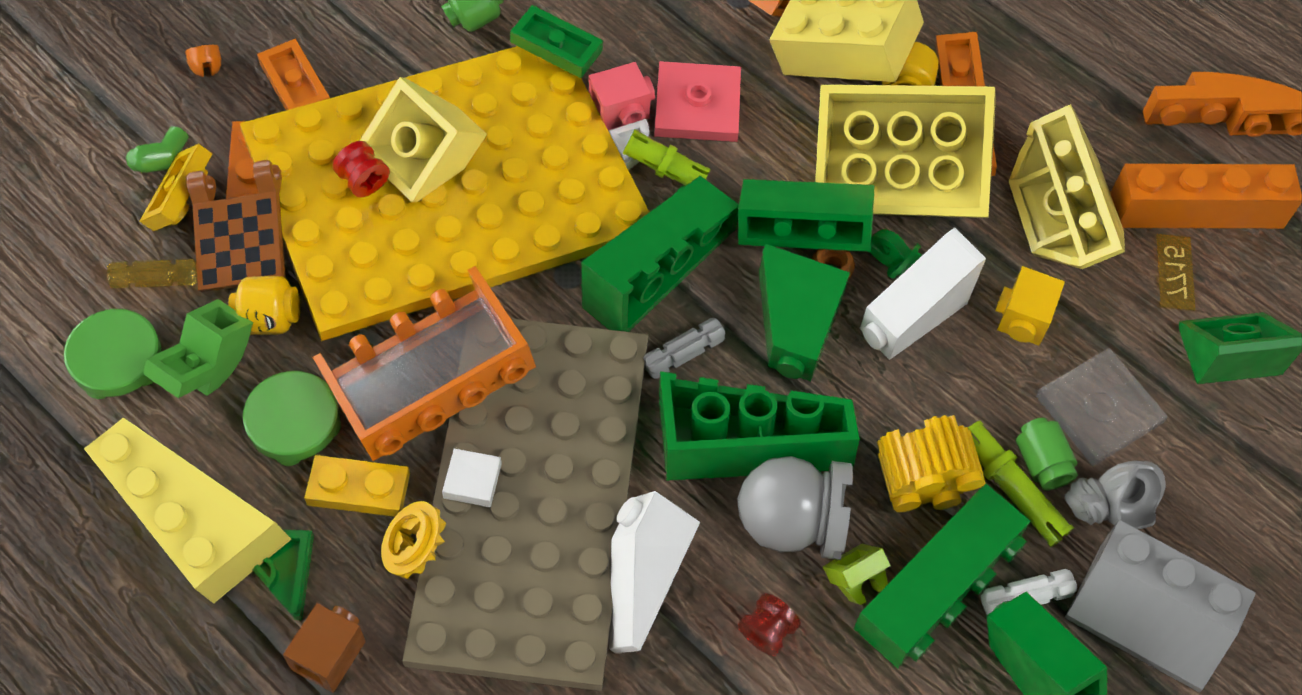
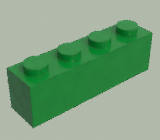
[853,484,1031,669]

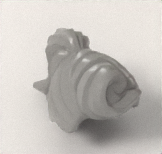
[1064,461,1166,529]

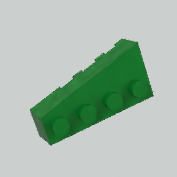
[581,176,739,332]
[659,371,860,481]

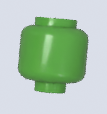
[441,0,504,32]

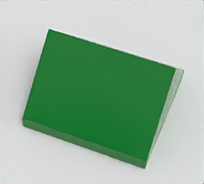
[1179,312,1302,384]

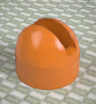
[185,45,221,77]

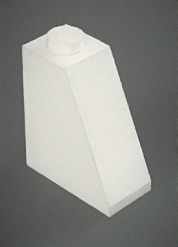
[860,228,986,360]

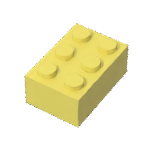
[769,0,924,82]

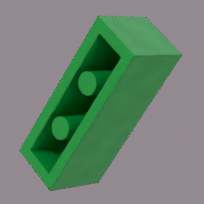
[738,179,875,252]

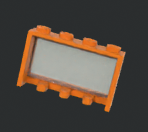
[312,266,536,461]

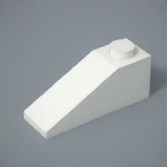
[609,491,700,654]

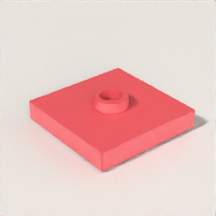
[654,61,741,142]

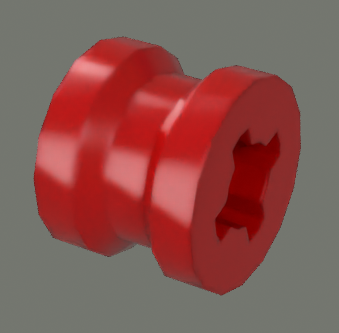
[333,141,390,197]

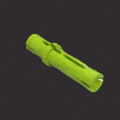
[968,420,1074,548]

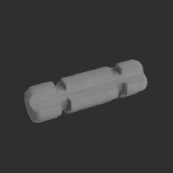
[643,318,726,379]

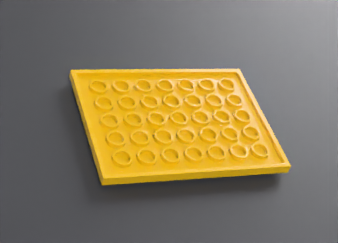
[240,46,649,341]

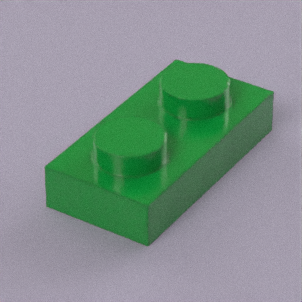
[510,5,603,78]

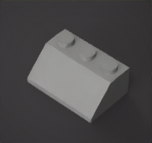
[1065,519,1256,693]

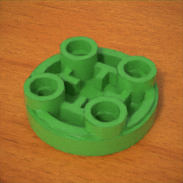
[64,309,162,399]
[243,371,341,466]

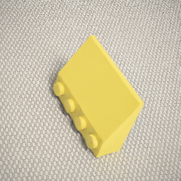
[815,85,996,218]

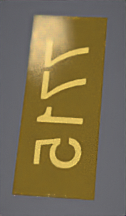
[1156,234,1196,311]

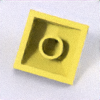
[360,77,487,202]

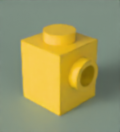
[995,266,1065,346]

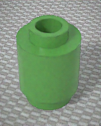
[1016,418,1078,491]

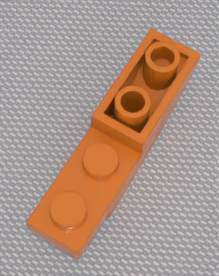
[1143,72,1302,137]

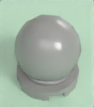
[737,456,853,560]

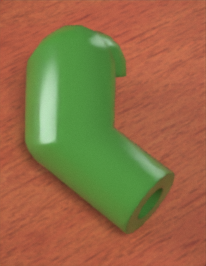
[126,126,189,173]

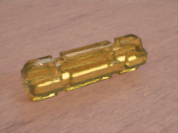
[107,259,197,288]

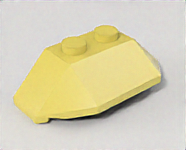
[1009,104,1125,269]

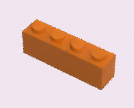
[1110,164,1302,229]

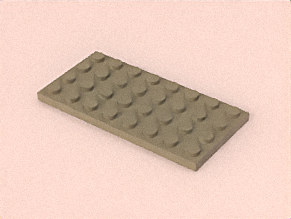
[402,314,649,691]

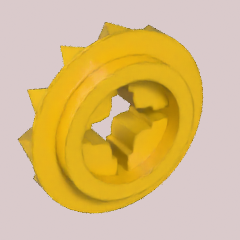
[381,501,446,579]

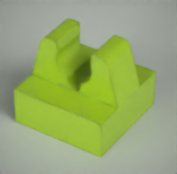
[822,544,891,605]

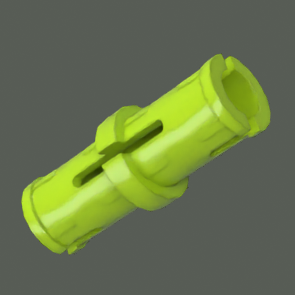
[622,129,710,185]

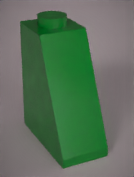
[759,244,850,382]
[987,591,1107,695]

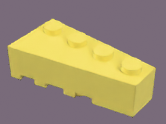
[84,417,291,603]

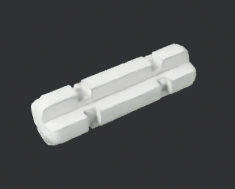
[981,569,1077,615]

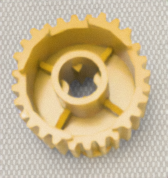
[877,415,986,512]

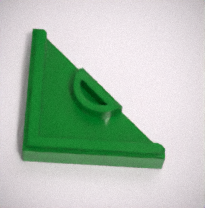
[252,529,314,620]

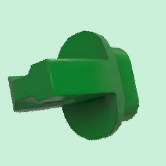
[869,229,923,279]

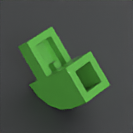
[143,299,253,398]

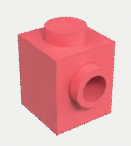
[589,62,655,131]

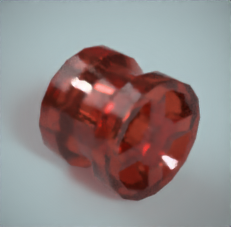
[738,593,801,656]

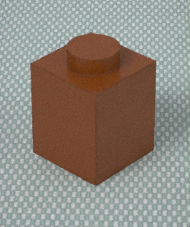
[283,603,366,693]

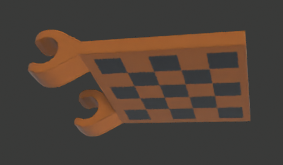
[186,160,285,292]

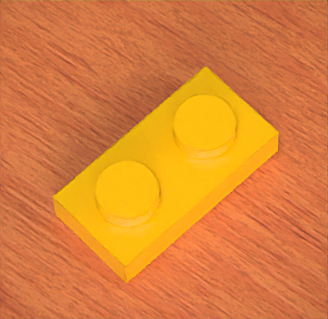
[139,143,212,231]
[304,455,410,517]

